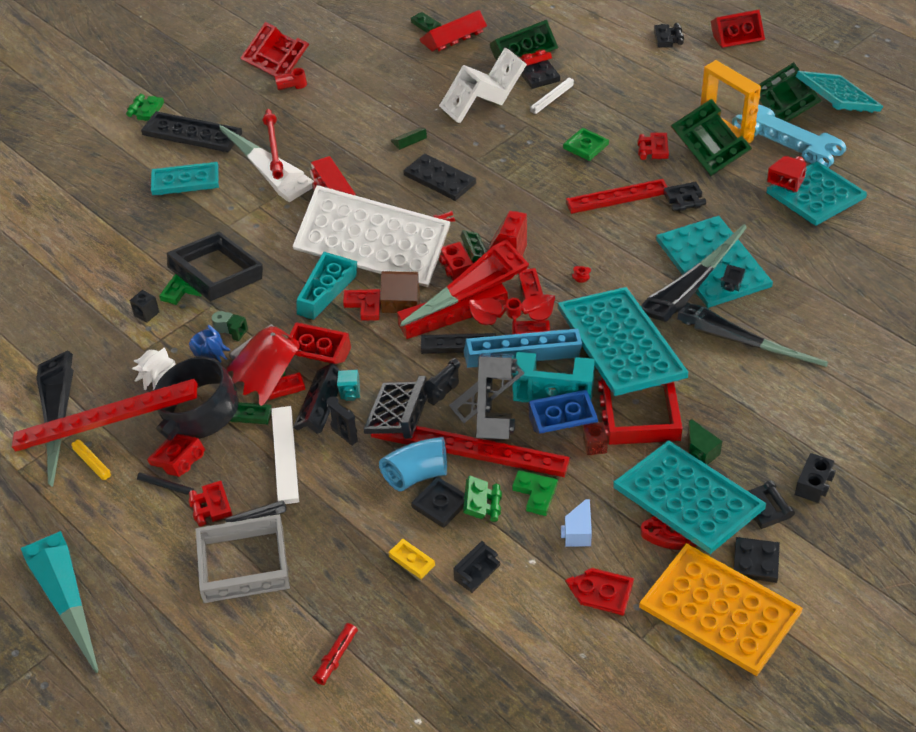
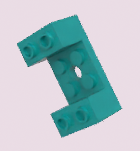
[513,352,595,402]

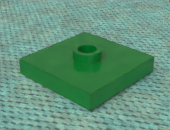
[563,128,609,161]

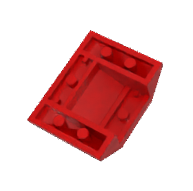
[240,22,309,77]

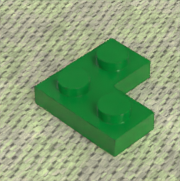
[159,274,202,305]
[512,470,558,516]

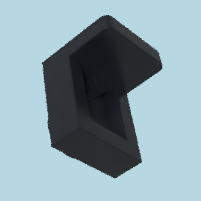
[720,264,746,292]

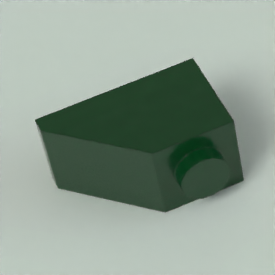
[687,419,723,465]

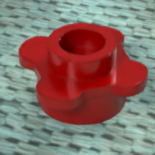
[572,266,591,283]

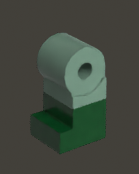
[212,311,248,341]

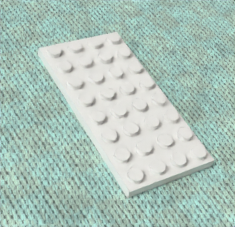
[293,185,450,287]

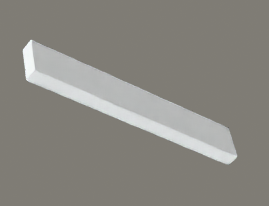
[272,406,299,504]

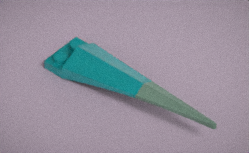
[21,531,98,673]

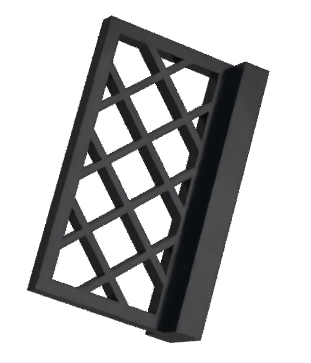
[363,376,427,439]

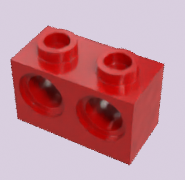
[439,242,473,281]

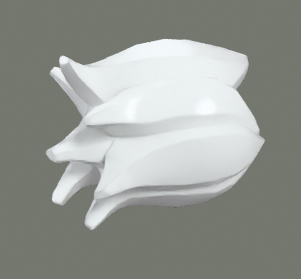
[132,348,176,390]

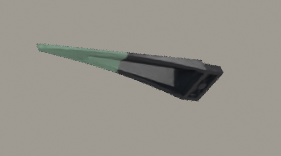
[641,224,747,322]
[677,302,828,367]
[36,350,74,487]

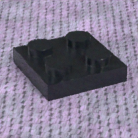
[521,60,560,89]
[411,477,465,528]
[733,537,780,583]

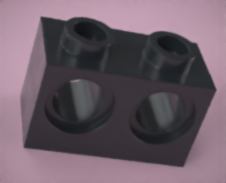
[794,453,836,503]

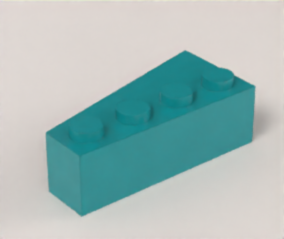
[297,252,357,320]

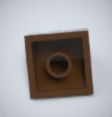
[380,271,421,313]

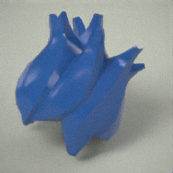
[189,325,230,363]

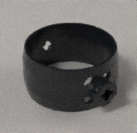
[154,357,239,441]

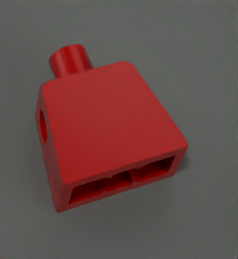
[767,156,807,192]

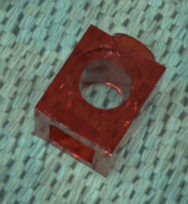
[583,422,608,456]

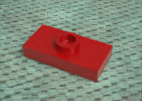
[268,372,306,400]

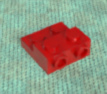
[147,434,205,477]

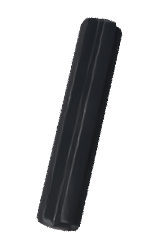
[225,500,286,523]

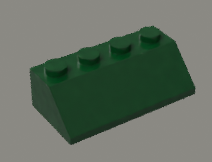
[489,20,558,68]

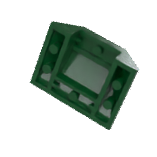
[755,62,821,122]
[671,99,752,176]

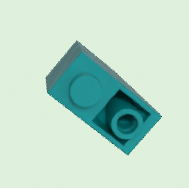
[337,370,360,401]

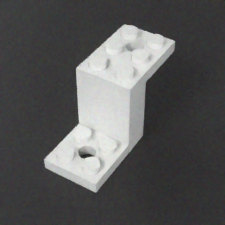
[439,48,527,123]

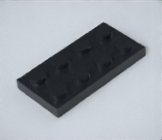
[403,153,476,201]

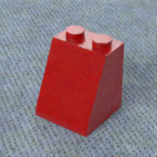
[487,211,527,256]

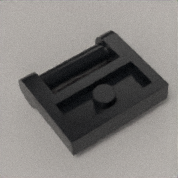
[426,358,461,406]
[327,397,358,446]
[748,480,795,529]

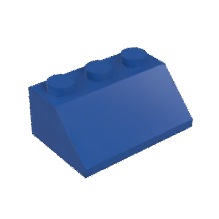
[529,390,598,434]

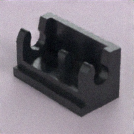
[453,541,500,593]

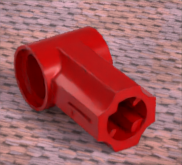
[275,68,307,90]

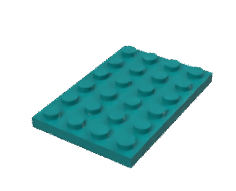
[656,216,773,308]
[613,441,766,554]

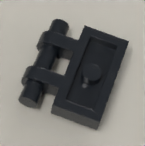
[654,23,684,48]
[663,182,706,212]

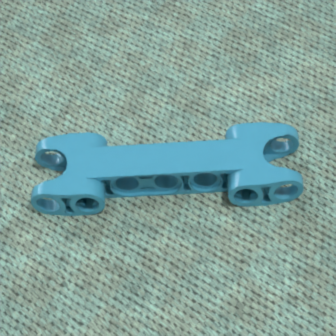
[732,104,846,168]

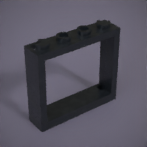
[167,232,263,302]

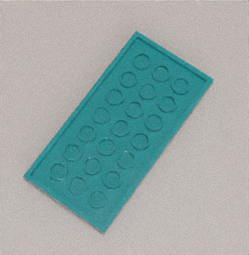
[558,287,688,396]

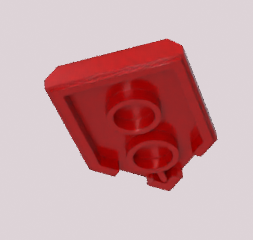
[565,568,634,616]

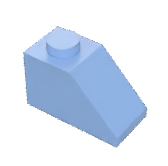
[561,499,592,547]

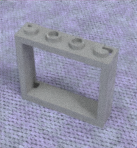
[196,514,290,603]

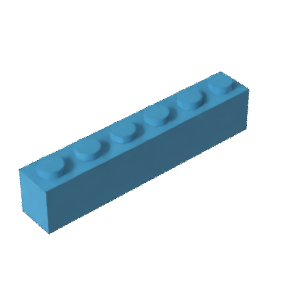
[464,329,582,368]

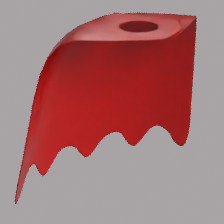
[226,326,300,406]

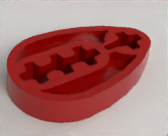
[641,516,697,550]

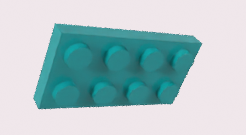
[151,162,219,195]

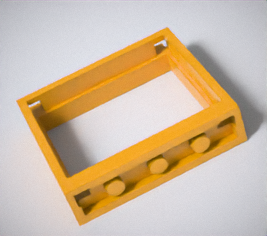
[700,60,761,143]

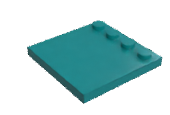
[795,71,883,113]
[767,161,867,226]

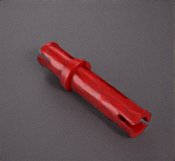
[312,623,358,685]

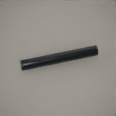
[137,472,194,495]

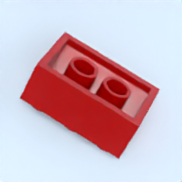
[710,9,765,48]
[288,322,351,364]

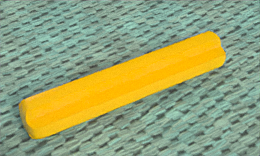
[71,439,111,480]

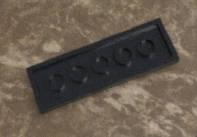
[141,111,242,153]

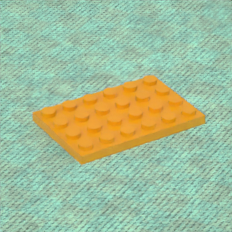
[639,543,803,676]

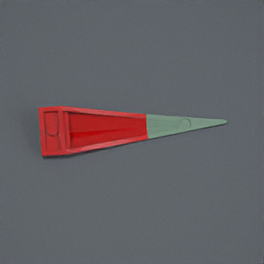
[400,239,529,326]

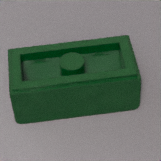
[391,128,427,150]

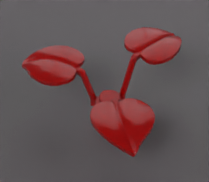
[469,294,555,334]

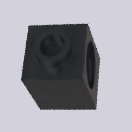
[129,290,160,323]

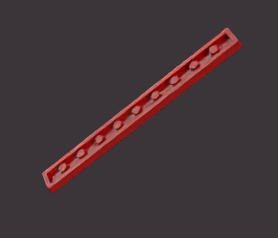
[11,379,197,452]
[371,419,570,478]

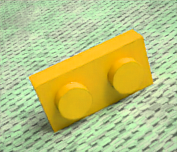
[389,539,435,579]

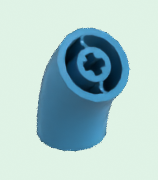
[379,437,447,491]

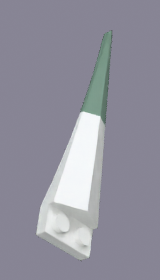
[220,125,314,202]

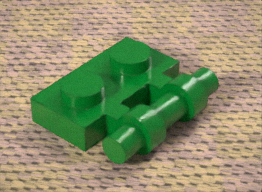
[126,93,164,121]
[463,475,502,522]

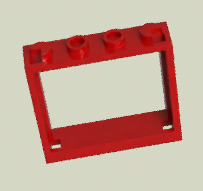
[598,376,683,445]

